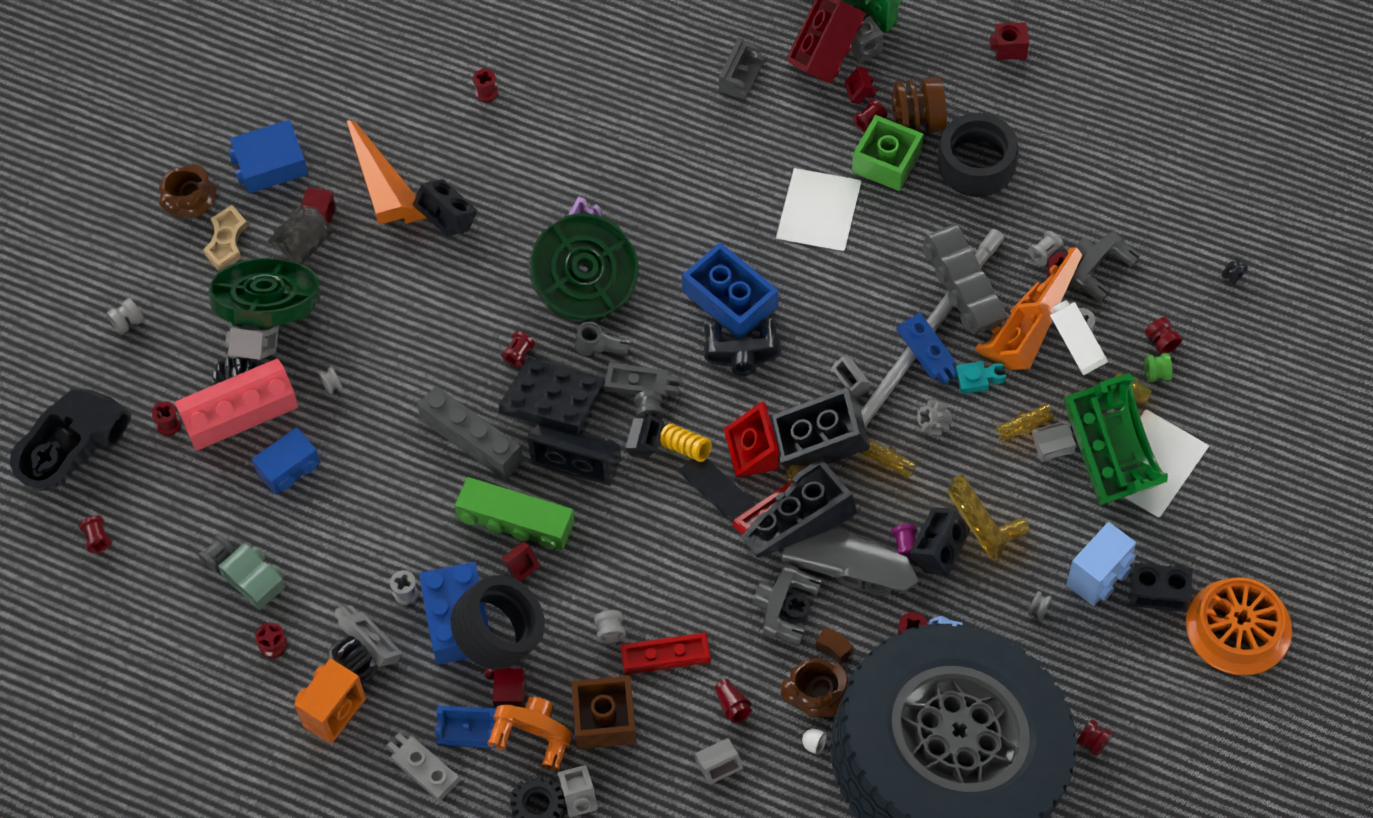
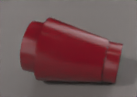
[714,679,752,723]

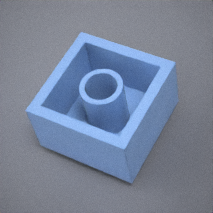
[1066,521,1136,606]

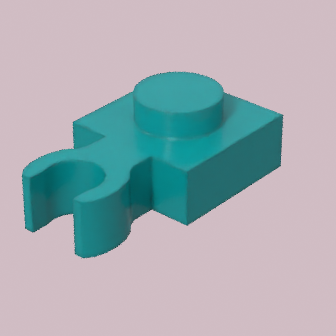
[955,361,1006,394]

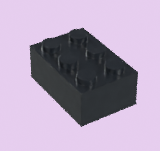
[770,387,871,477]

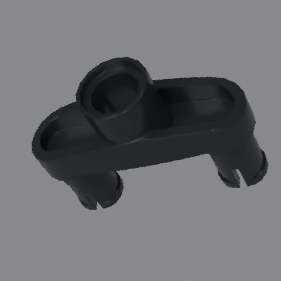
[704,319,781,377]

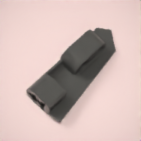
[781,528,919,596]

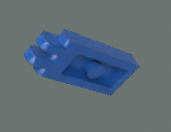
[896,312,957,385]

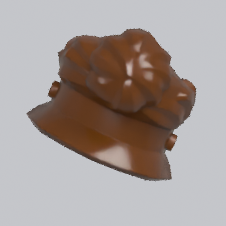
[158,164,217,217]
[781,658,849,718]

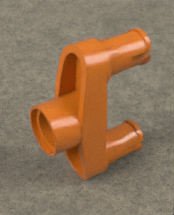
[487,697,573,771]

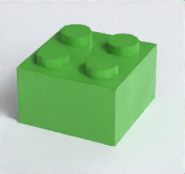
[852,115,923,191]

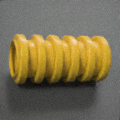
[660,423,712,462]

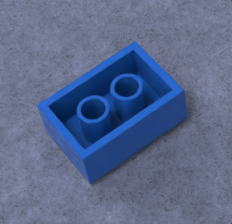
[682,242,779,340]
[419,561,489,665]

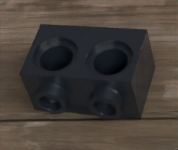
[412,179,478,237]
[910,507,971,575]
[1129,561,1193,612]

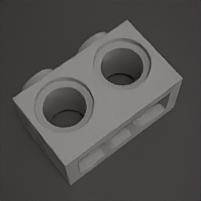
[225,325,279,360]

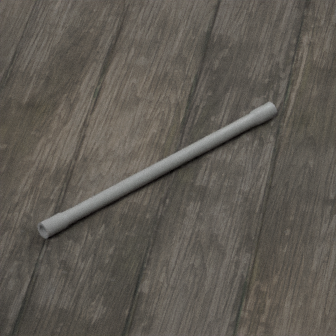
[861,229,1004,428]

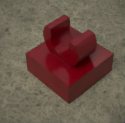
[844,67,878,104]
[502,542,540,582]

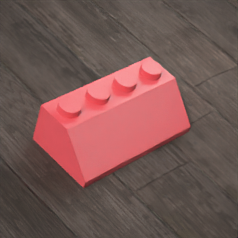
[174,358,299,451]

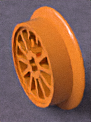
[1186,577,1292,675]

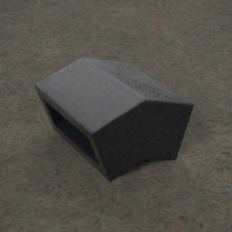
[625,415,664,457]

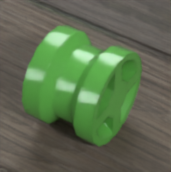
[1144,353,1172,383]

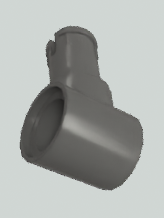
[575,322,630,356]

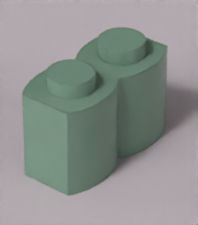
[218,544,285,610]

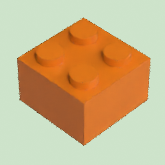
[294,658,366,744]

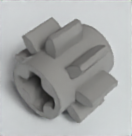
[917,400,952,436]

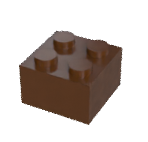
[571,675,637,750]

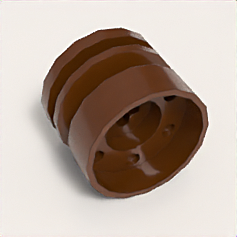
[892,76,947,133]

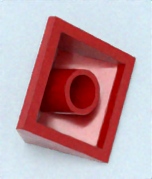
[723,401,779,478]

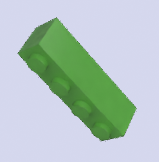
[455,477,575,551]

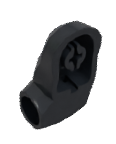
[9,387,131,491]

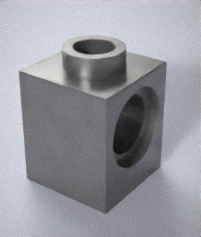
[851,16,883,63]

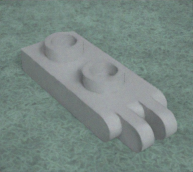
[335,605,403,667]
[386,733,460,802]

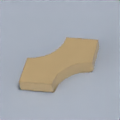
[203,205,249,271]

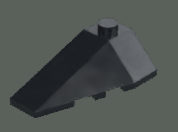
[741,458,858,558]

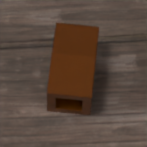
[816,627,854,665]

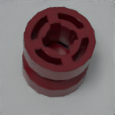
[1144,317,1183,355]

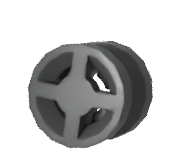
[634,390,664,420]

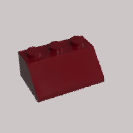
[786,0,866,84]

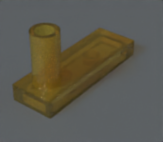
[947,474,1030,560]

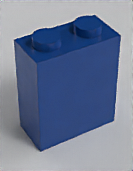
[228,119,309,194]

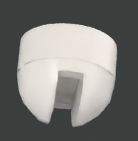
[802,728,827,755]

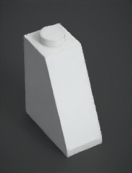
[1050,300,1108,375]

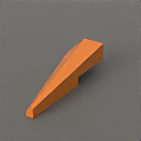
[347,120,426,225]
[975,247,1082,370]

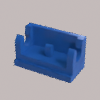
[435,706,496,748]

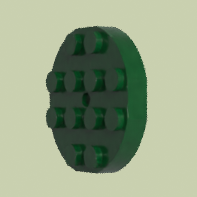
[529,213,639,322]
[209,258,320,330]

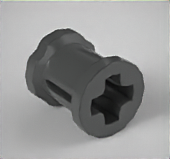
[197,534,236,572]

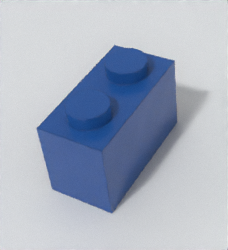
[251,427,321,495]

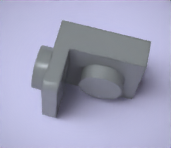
[557,765,598,817]

